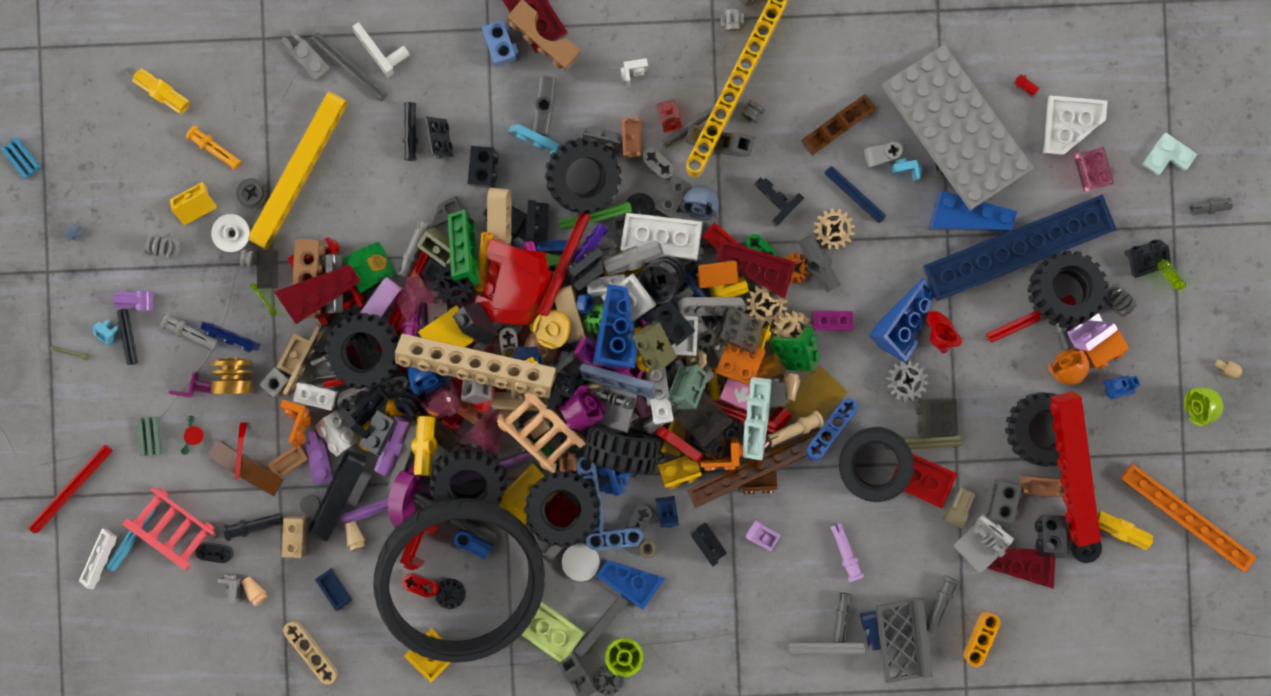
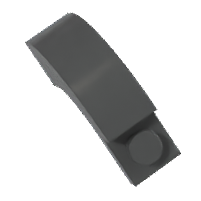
[685,124,755,157]

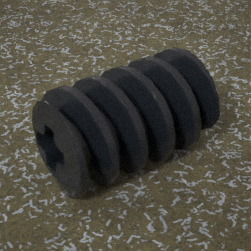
[394,381,430,418]

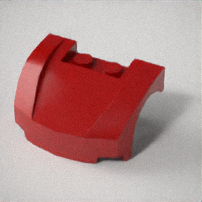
[475,239,552,326]

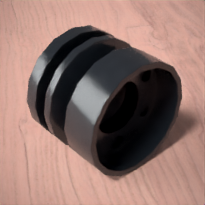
[638,256,686,304]

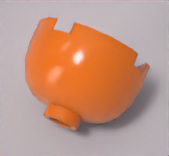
[1048,348,1089,385]

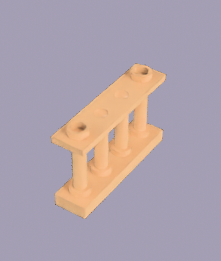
[497,393,586,473]

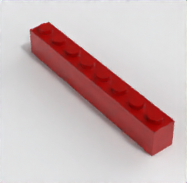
[1050,391,1101,547]

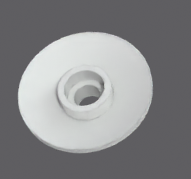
[211,214,250,252]

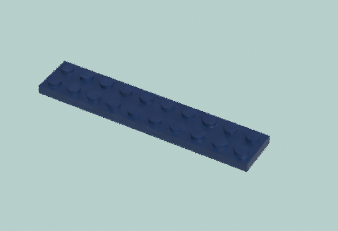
[923,194,1117,301]

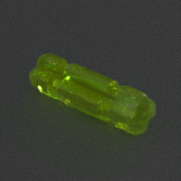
[1158,259,1186,291]

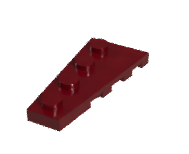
[274,265,362,324]

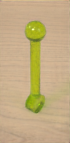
[250,282,277,316]

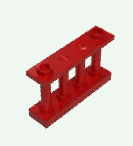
[287,237,366,327]

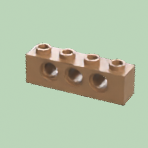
[292,239,325,319]

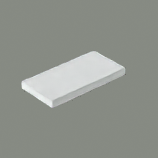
[621,213,703,261]

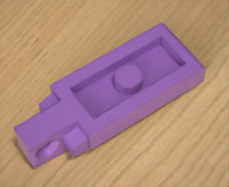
[306,430,334,485]

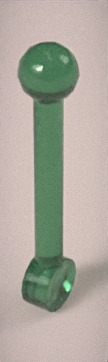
[181,415,195,455]

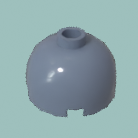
[680,184,719,220]

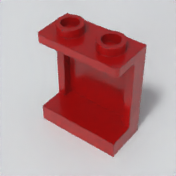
[399,523,440,571]

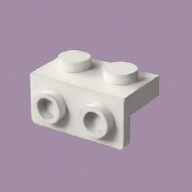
[315,410,358,457]

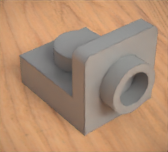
[218,574,243,604]

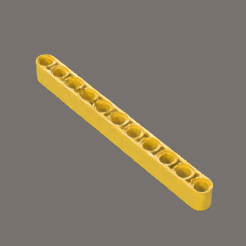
[686,0,788,178]

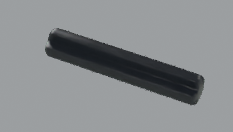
[117,309,138,365]

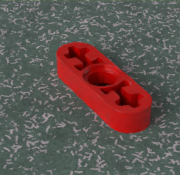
[655,426,704,464]

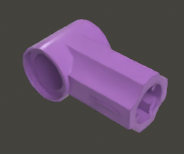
[113,291,154,311]

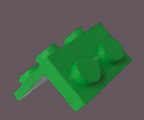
[770,327,820,372]

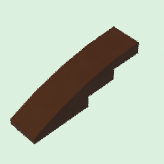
[801,94,876,156]
[208,440,284,496]

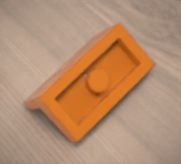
[696,260,738,288]

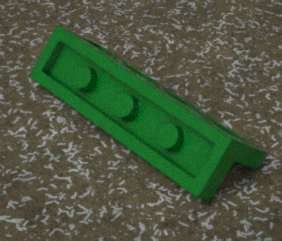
[448,209,479,285]

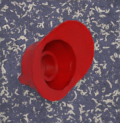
[927,311,962,354]

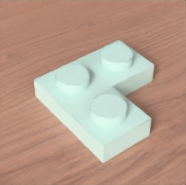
[1142,133,1198,176]

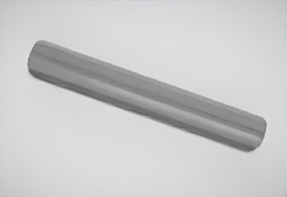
[789,643,866,654]

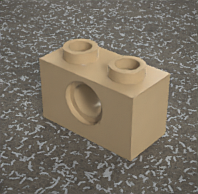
[282,516,308,558]

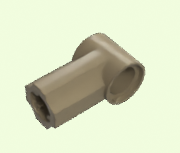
[943,487,975,529]

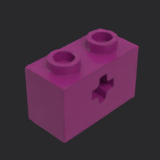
[812,311,853,331]

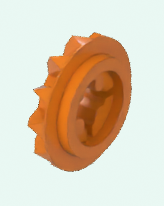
[785,253,810,284]

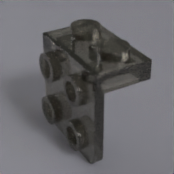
[915,398,958,439]

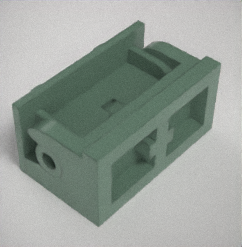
[667,365,708,409]

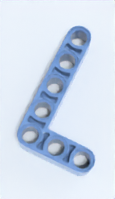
[577,456,644,550]

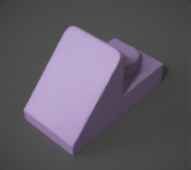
[746,520,781,551]

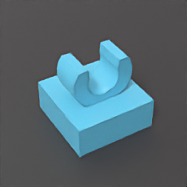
[93,320,118,346]

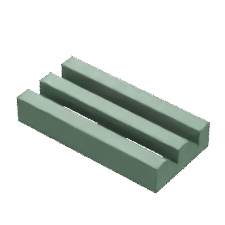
[137,417,162,457]

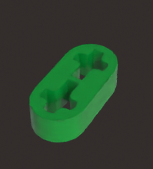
[746,234,777,256]

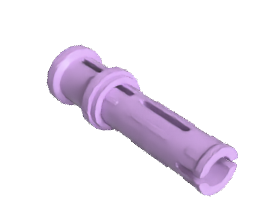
[830,522,864,582]

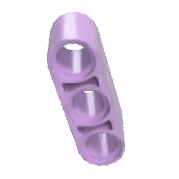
[360,277,403,319]

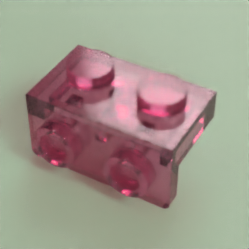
[1074,147,1114,192]

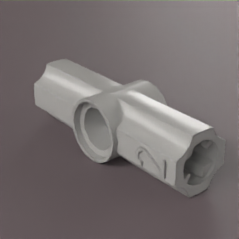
[604,240,664,276]

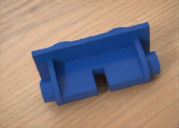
[534,240,568,255]

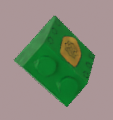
[342,242,398,294]

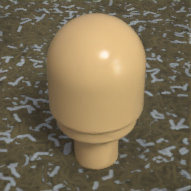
[1215,359,1242,379]

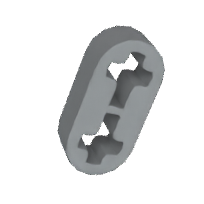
[643,148,674,180]

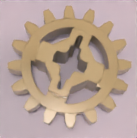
[813,208,855,250]
[746,287,788,325]
[771,310,813,338]

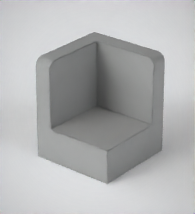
[310,355,335,376]

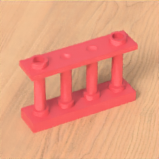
[122,487,217,571]

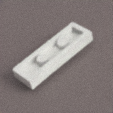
[79,528,117,590]

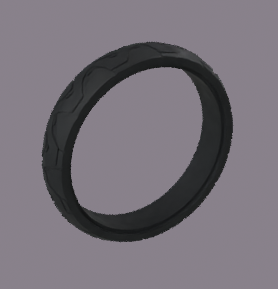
[373,498,545,663]

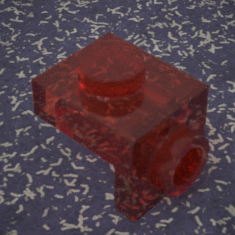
[656,99,682,133]

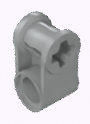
[863,142,902,168]

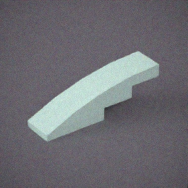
[743,377,771,460]

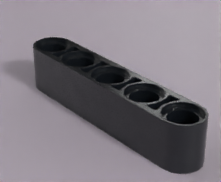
[308,450,367,542]

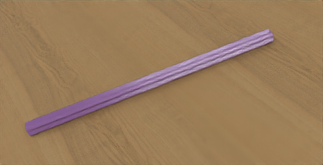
[341,451,535,524]

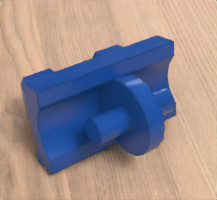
[1103,375,1140,400]
[599,467,632,496]

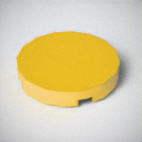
[533,309,572,349]

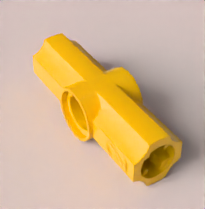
[132,68,190,115]
[411,416,437,476]
[1097,510,1153,551]

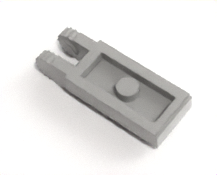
[281,29,331,81]

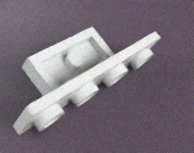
[643,367,673,425]

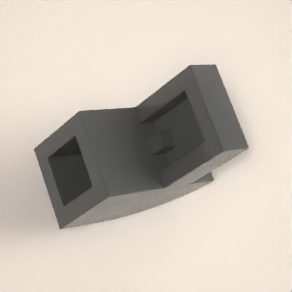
[558,653,597,696]

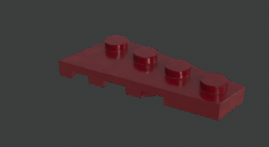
[716,240,796,299]
[987,547,1056,589]

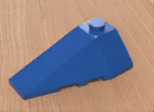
[869,278,934,362]
[593,284,637,368]

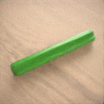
[557,202,632,231]

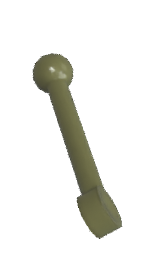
[50,346,90,360]

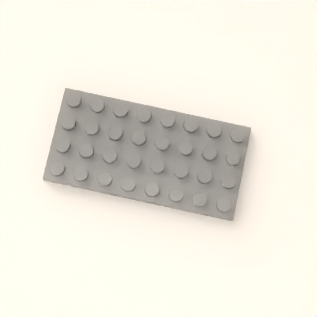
[881,44,1034,211]

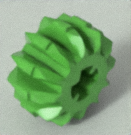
[582,302,604,335]

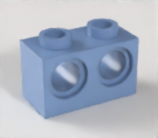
[481,20,519,67]

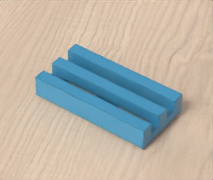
[1,137,42,179]

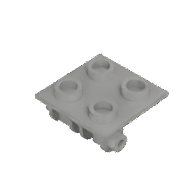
[953,519,1008,574]

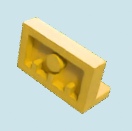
[658,456,702,490]

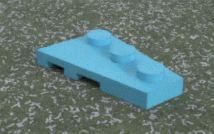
[508,124,561,154]

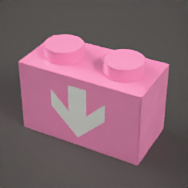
[718,378,750,412]

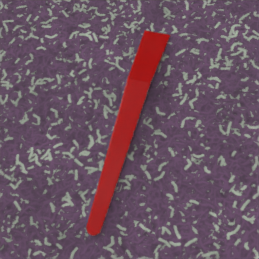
[235,422,248,480]

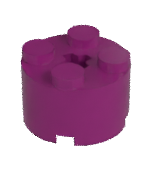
[558,385,604,431]

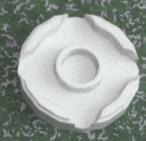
[562,542,600,581]

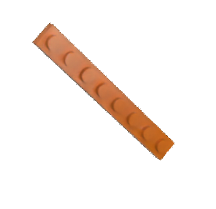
[1120,463,1257,573]

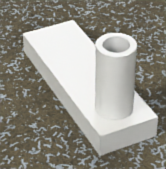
[352,22,410,78]

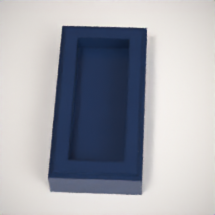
[315,568,353,611]

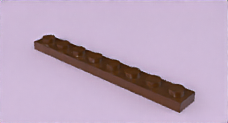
[687,427,834,509]

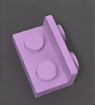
[1067,313,1118,351]

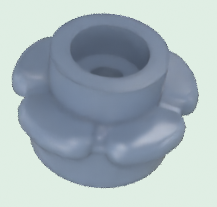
[65,224,83,241]

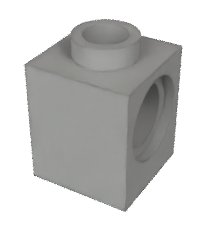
[259,367,291,398]

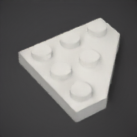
[1043,95,1108,156]

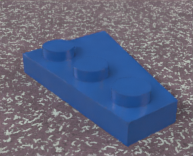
[596,559,665,610]

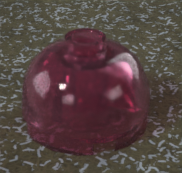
[421,380,461,418]

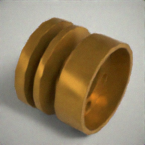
[211,358,253,394]

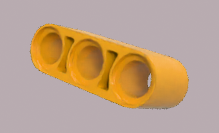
[963,611,1000,667]

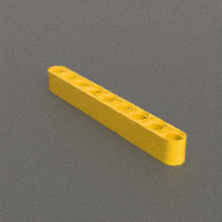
[248,91,348,249]

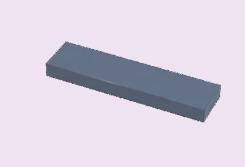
[580,363,657,399]

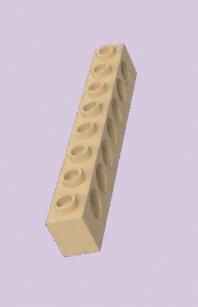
[395,334,556,398]

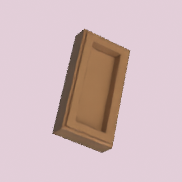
[267,445,309,478]

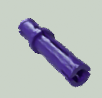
[568,222,609,271]

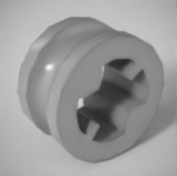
[240,249,255,268]

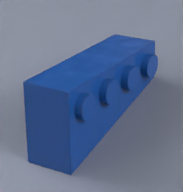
[928,190,1017,232]

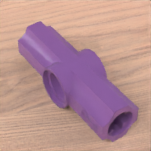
[374,416,410,476]

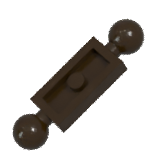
[412,407,465,451]

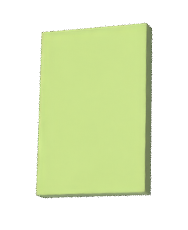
[521,601,586,662]

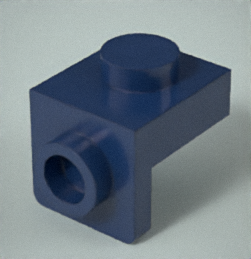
[656,496,679,528]

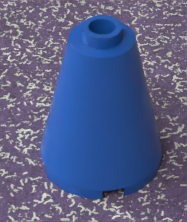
[407,354,449,395]

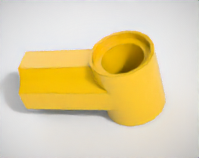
[708,276,749,297]

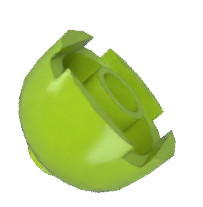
[1184,387,1224,426]
[605,637,644,677]

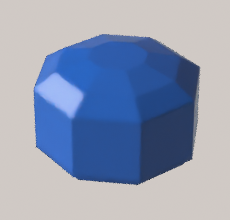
[577,294,594,314]

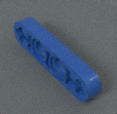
[806,398,858,461]

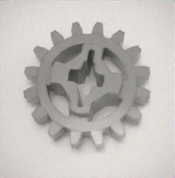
[886,360,929,402]

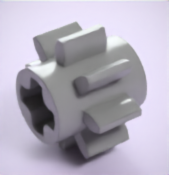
[721,9,744,31]

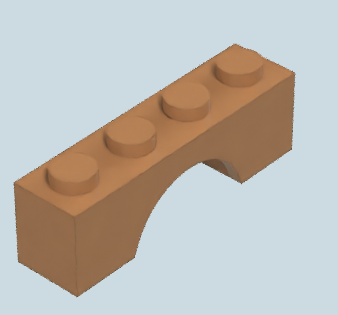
[507,0,581,71]

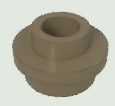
[638,539,657,558]

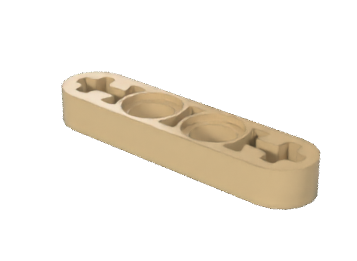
[283,620,338,685]

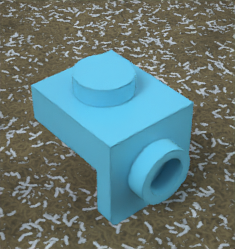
[891,158,922,181]

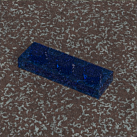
[200,321,261,353]

